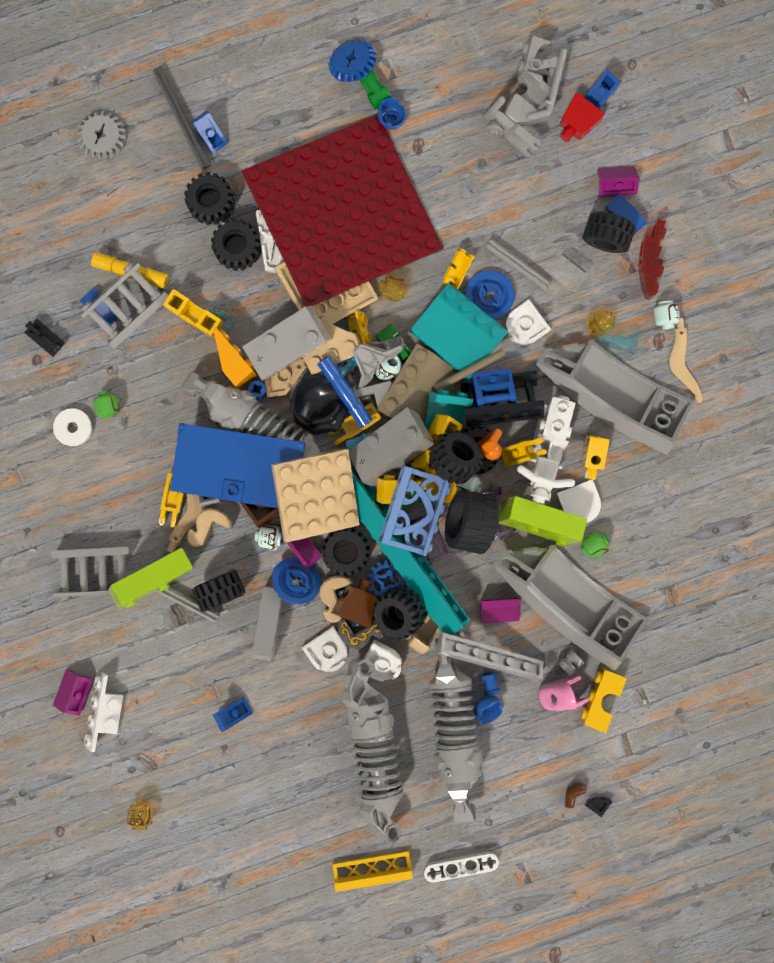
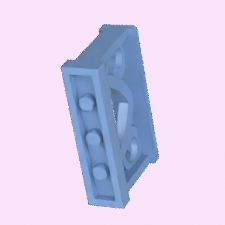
[378,465,451,556]

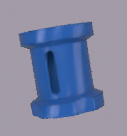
[248,381,266,402]
[480,672,501,695]

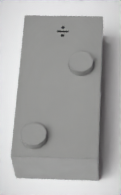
[242,306,332,380]
[349,407,435,488]

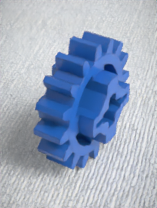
[367,560,407,597]

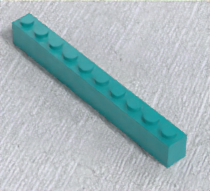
[351,466,471,635]

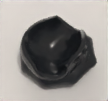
[290,375,349,435]

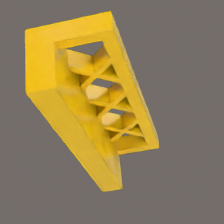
[332,850,413,892]

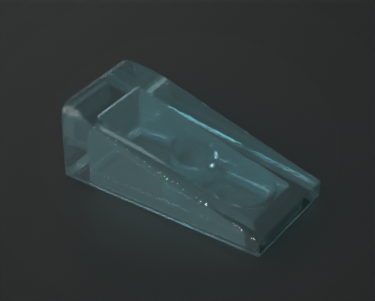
[596,335,638,355]

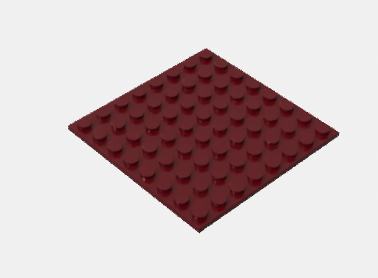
[241,114,443,307]

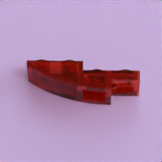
[639,219,667,300]

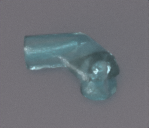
[213,307,236,329]

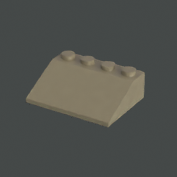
[377,344,464,423]

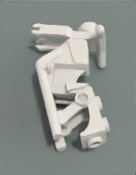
[517,395,575,506]

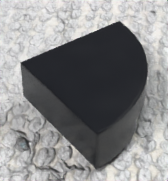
[585,797,613,818]

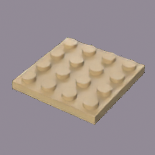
[274,262,378,324]
[271,448,360,543]

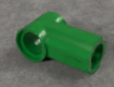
[359,69,392,110]
[375,324,412,362]

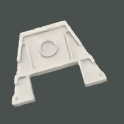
[256,210,284,274]

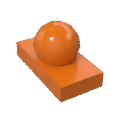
[477,428,503,460]

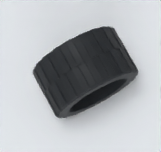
[445,489,499,554]

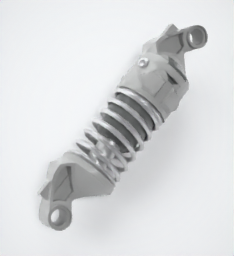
[180,372,322,457]
[429,638,483,823]
[341,659,404,843]

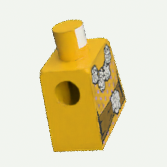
[581,434,610,480]

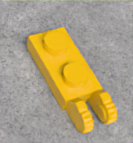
[328,402,382,446]
[501,437,547,468]
[159,472,184,528]

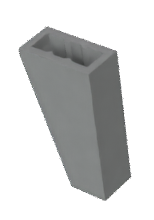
[251,583,283,661]

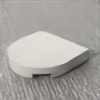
[505,299,551,345]
[556,479,601,522]
[302,626,348,672]
[360,640,402,682]

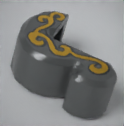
[338,618,384,649]

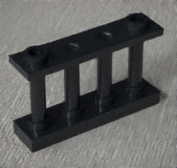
[460,370,545,427]

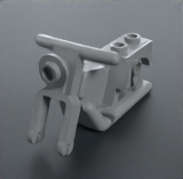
[483,36,568,157]

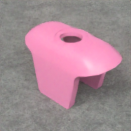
[538,675,588,711]

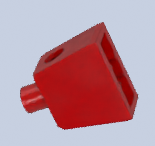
[559,92,605,142]

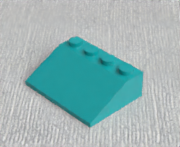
[409,283,508,380]

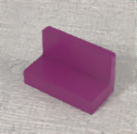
[597,166,639,196]
[282,535,323,568]
[480,598,521,624]
[53,669,93,716]

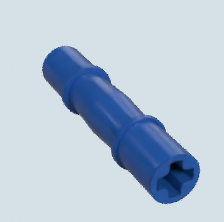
[317,355,373,428]

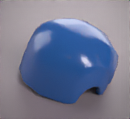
[378,97,406,130]
[474,695,503,724]

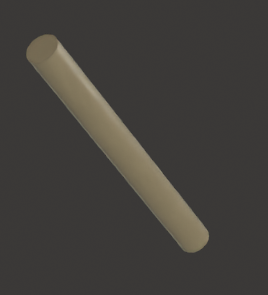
[434,349,506,391]

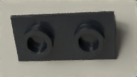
[24,318,65,357]

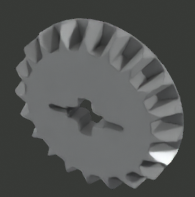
[76,110,126,160]

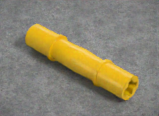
[91,252,169,289]

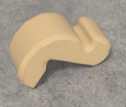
[187,508,233,547]
[320,575,353,622]
[408,613,440,655]

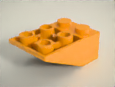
[213,327,257,390]

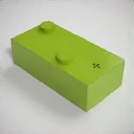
[499,496,587,547]
[108,548,193,610]

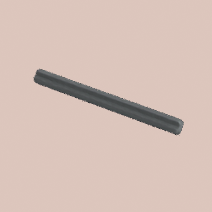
[153,66,211,169]

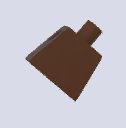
[331,579,377,628]

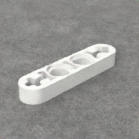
[424,851,499,882]

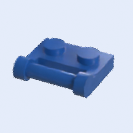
[472,368,516,406]

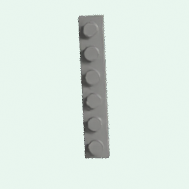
[437,633,544,681]

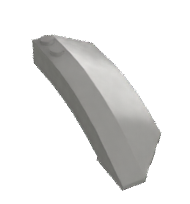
[536,339,694,455]
[494,545,649,671]

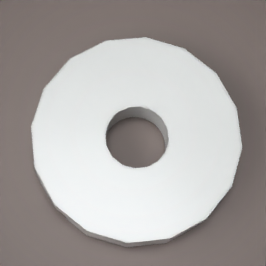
[53,408,93,447]

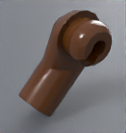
[565,782,587,808]

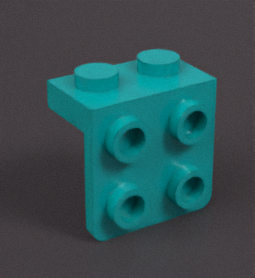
[424,389,473,432]

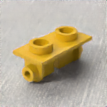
[443,248,475,290]
[347,310,372,345]

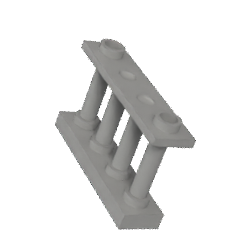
[80,261,168,349]
[51,547,133,601]

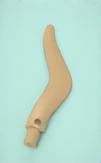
[670,318,702,403]
[166,494,202,553]

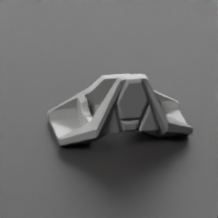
[353,336,404,388]

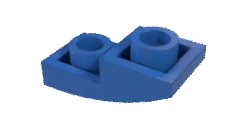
[605,194,647,234]

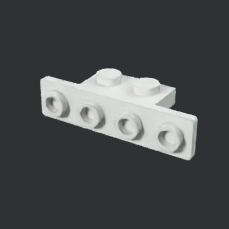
[84,671,123,752]

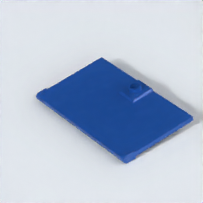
[170,423,305,508]

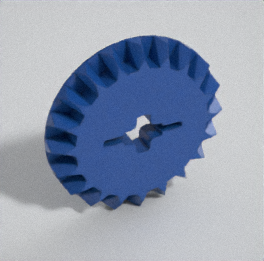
[328,39,377,82]
[465,271,515,319]
[271,558,321,605]

